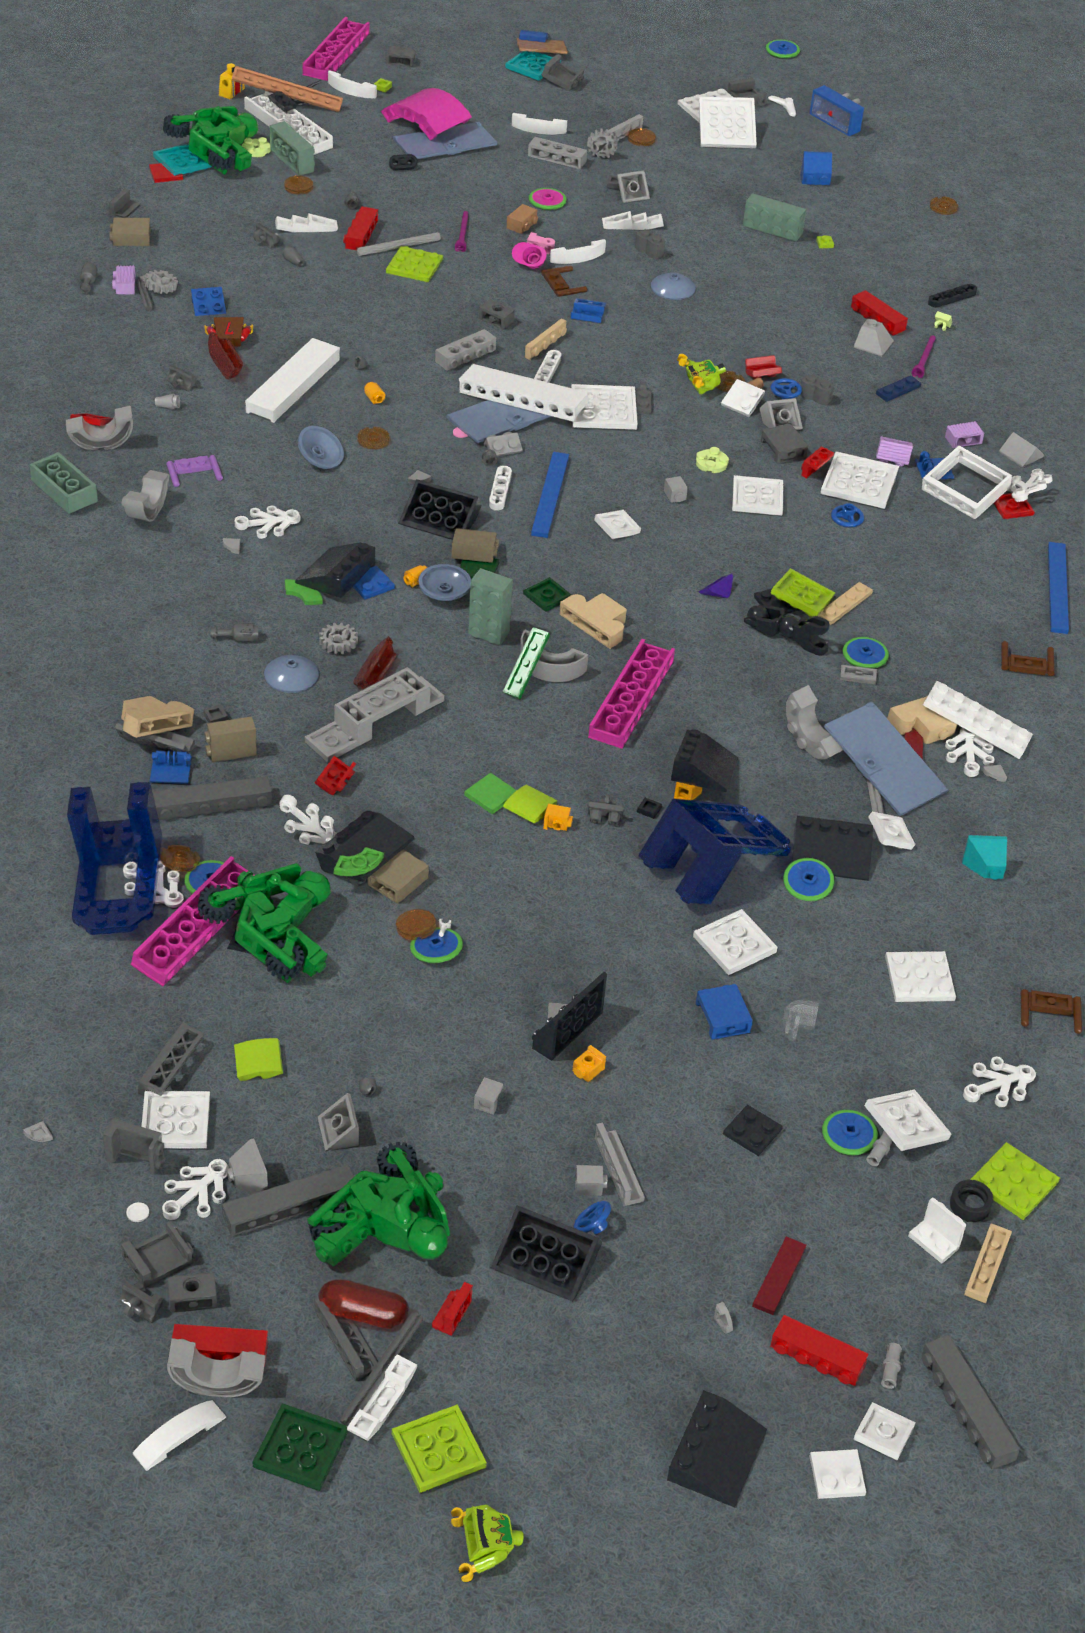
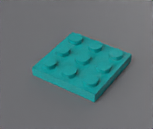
[505,51,561,81]
[153,143,212,176]

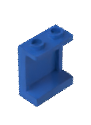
[696,984,753,1040]

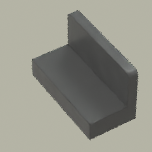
[109,189,140,218]

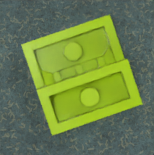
[503,784,557,823]
[234,1038,283,1081]

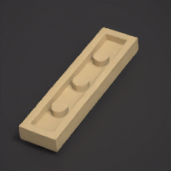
[525,318,567,360]
[818,582,873,625]
[964,1224,1012,1303]

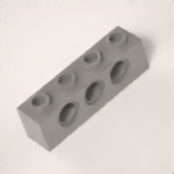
[528,137,587,169]
[435,329,496,370]

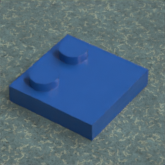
[353,566,395,600]

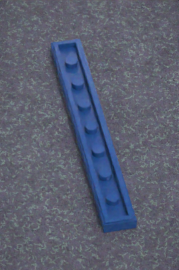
[531,452,569,538]
[1048,542,1069,634]

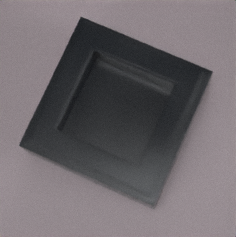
[637,797,662,819]

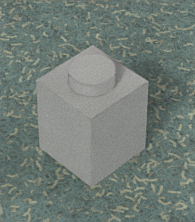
[664,476,688,503]
[575,1165,607,1196]

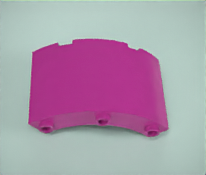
[381,88,472,140]

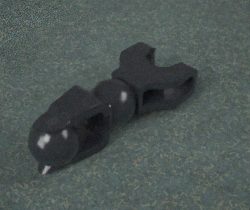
[744,605,830,656]

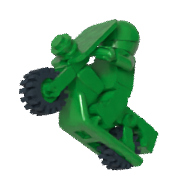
[163,106,259,175]
[197,863,331,983]
[307,1142,450,1267]

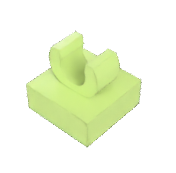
[935,311,952,331]

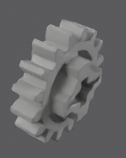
[587,128,618,158]
[144,270,178,294]
[319,623,358,654]

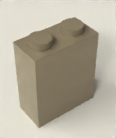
[110,218,151,246]
[451,529,499,562]
[204,716,257,763]
[368,849,429,904]

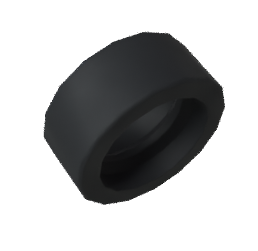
[950,1179,993,1222]

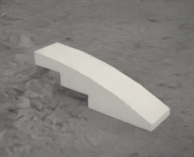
[602,211,664,230]
[275,214,338,232]

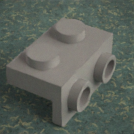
[484,432,522,457]

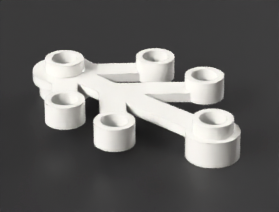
[1007,469,1053,502]
[235,506,301,539]
[945,727,995,777]
[280,795,337,845]
[123,861,184,908]
[963,1057,1036,1107]
[162,1159,229,1220]

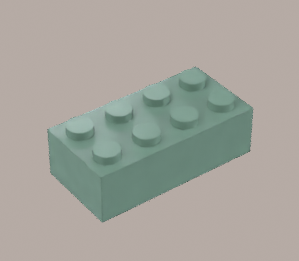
[270,121,315,176]
[743,193,806,242]
[30,452,98,514]
[468,568,513,645]

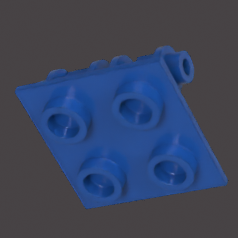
[191,287,226,316]
[915,451,954,480]
[150,750,192,784]

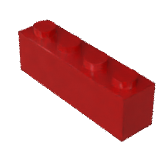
[343,206,378,250]
[851,290,908,336]
[770,1315,868,1386]
[172,1324,268,1367]

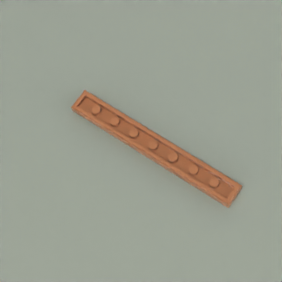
[232,66,343,112]

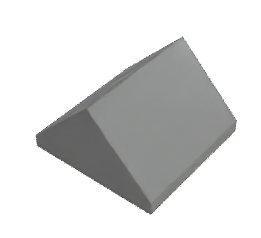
[999,432,1044,468]
[318,1093,359,1151]

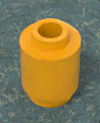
[364,382,385,404]
[403,565,427,587]

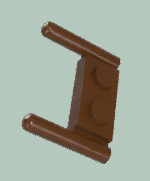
[541,265,588,297]
[1001,641,1055,676]
[1020,989,1082,1034]

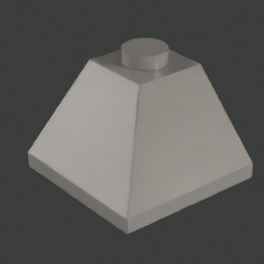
[617,171,650,203]
[854,319,894,357]
[760,398,803,430]
[226,1138,268,1194]

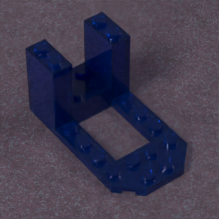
[67,782,162,935]
[638,799,791,904]

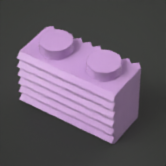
[112,265,136,294]
[945,421,984,448]
[876,436,913,466]

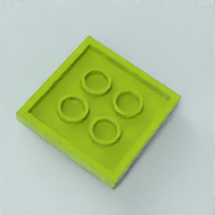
[386,246,443,282]
[771,568,835,616]
[970,1142,1060,1220]
[391,1404,487,1493]

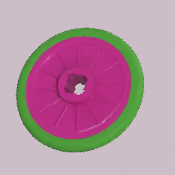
[529,188,566,210]

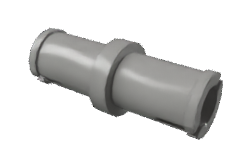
[867,1131,893,1166]
[881,1343,902,1389]

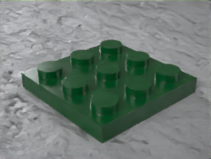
[252,1403,348,1491]

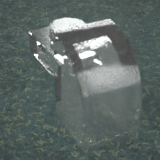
[782,1000,819,1042]

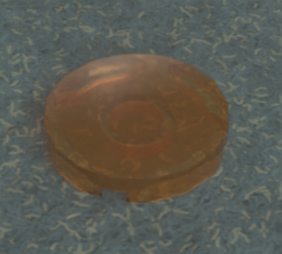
[628,128,656,146]
[284,176,313,195]
[930,196,958,215]
[716,371,745,393]
[358,427,390,450]
[160,845,200,872]
[396,909,436,940]

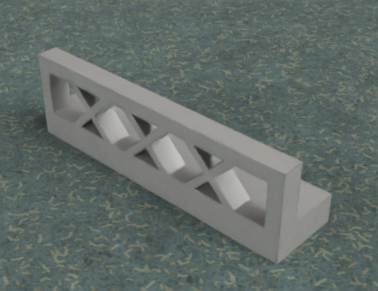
[608,114,643,144]
[595,1123,645,1206]

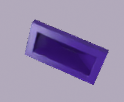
[698,574,733,598]

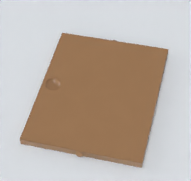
[516,38,567,54]

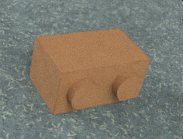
[507,204,538,234]

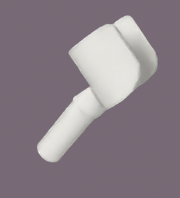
[439,919,451,937]

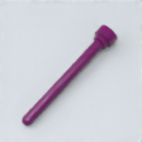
[455,211,469,252]
[912,335,936,378]

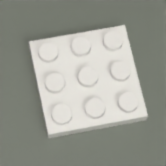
[732,475,783,515]
[693,909,778,975]
[885,951,956,1002]
[864,1089,952,1151]
[142,1091,210,1148]

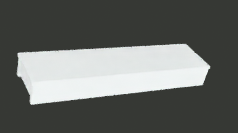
[244,91,333,155]
[245,338,340,423]
[459,364,589,422]

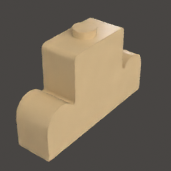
[560,593,627,649]
[121,696,195,737]
[887,696,957,744]

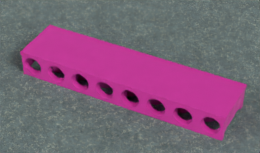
[302,17,370,81]
[588,639,675,749]
[131,856,255,986]

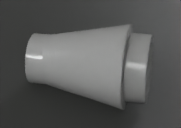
[155,393,180,410]

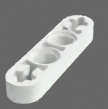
[534,350,561,383]
[489,466,512,510]

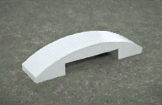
[328,70,377,98]
[512,113,567,135]
[550,239,606,264]
[347,1355,417,1441]
[133,1400,226,1471]

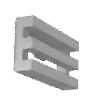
[840,665,877,685]

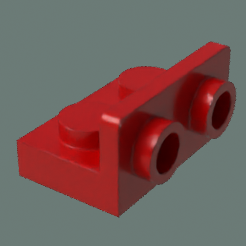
[432,1282,473,1336]

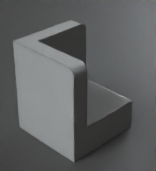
[474,1077,503,1115]

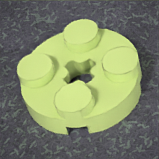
[242,137,271,157]
[696,447,729,473]

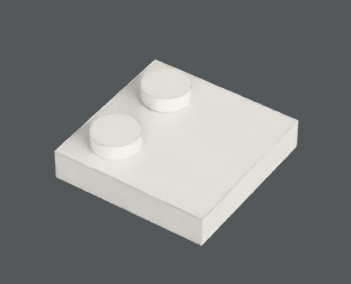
[721,379,765,417]
[594,510,641,539]
[868,811,915,850]
[854,1402,916,1460]
[810,1449,866,1499]

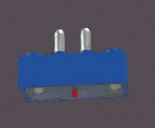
[810,85,864,136]

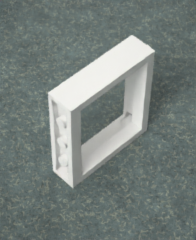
[922,446,1012,519]

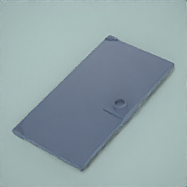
[393,122,497,159]
[446,396,558,443]
[824,702,949,816]

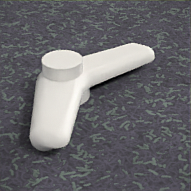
[768,96,796,117]

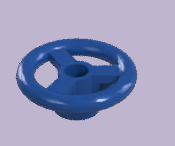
[771,378,802,399]
[831,503,864,527]
[574,1201,611,1234]

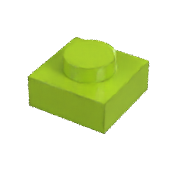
[374,78,392,93]
[816,235,834,248]

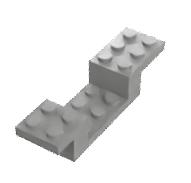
[305,667,444,762]

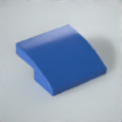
[519,30,549,42]
[571,298,606,323]

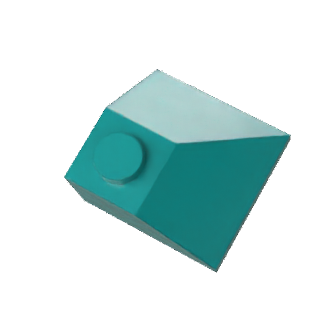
[962,835,1007,880]

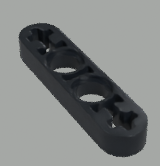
[928,284,977,308]

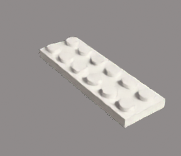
[923,681,1033,759]

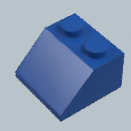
[800,151,832,185]

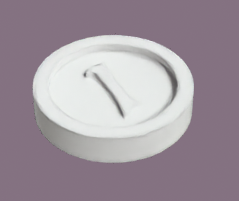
[126,1202,149,1222]

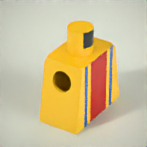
[219,63,245,99]

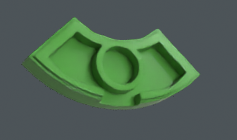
[285,579,323,605]
[333,847,384,876]

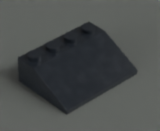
[398,479,482,540]
[295,542,375,598]
[671,729,738,792]
[315,810,415,882]
[792,815,873,881]
[532,972,607,1061]
[490,1205,602,1302]
[667,1390,767,1508]

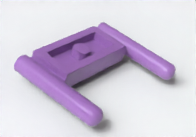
[166,455,223,487]

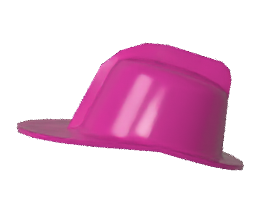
[512,242,547,269]

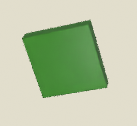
[464,773,517,814]

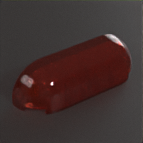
[208,332,243,379]
[353,636,396,689]
[318,1280,409,1329]

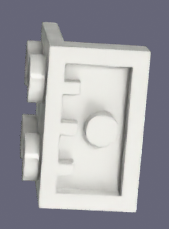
[908,1197,966,1264]

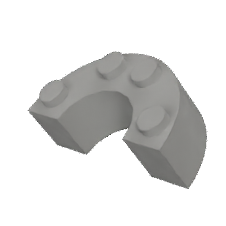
[66,406,133,451]
[121,470,169,522]
[520,630,588,682]
[786,685,843,759]
[167,1339,266,1397]

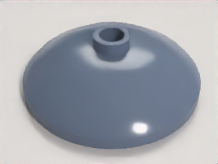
[651,272,696,300]
[298,426,344,469]
[419,564,471,601]
[264,654,319,693]

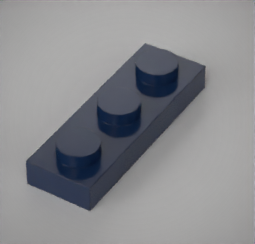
[876,375,921,402]

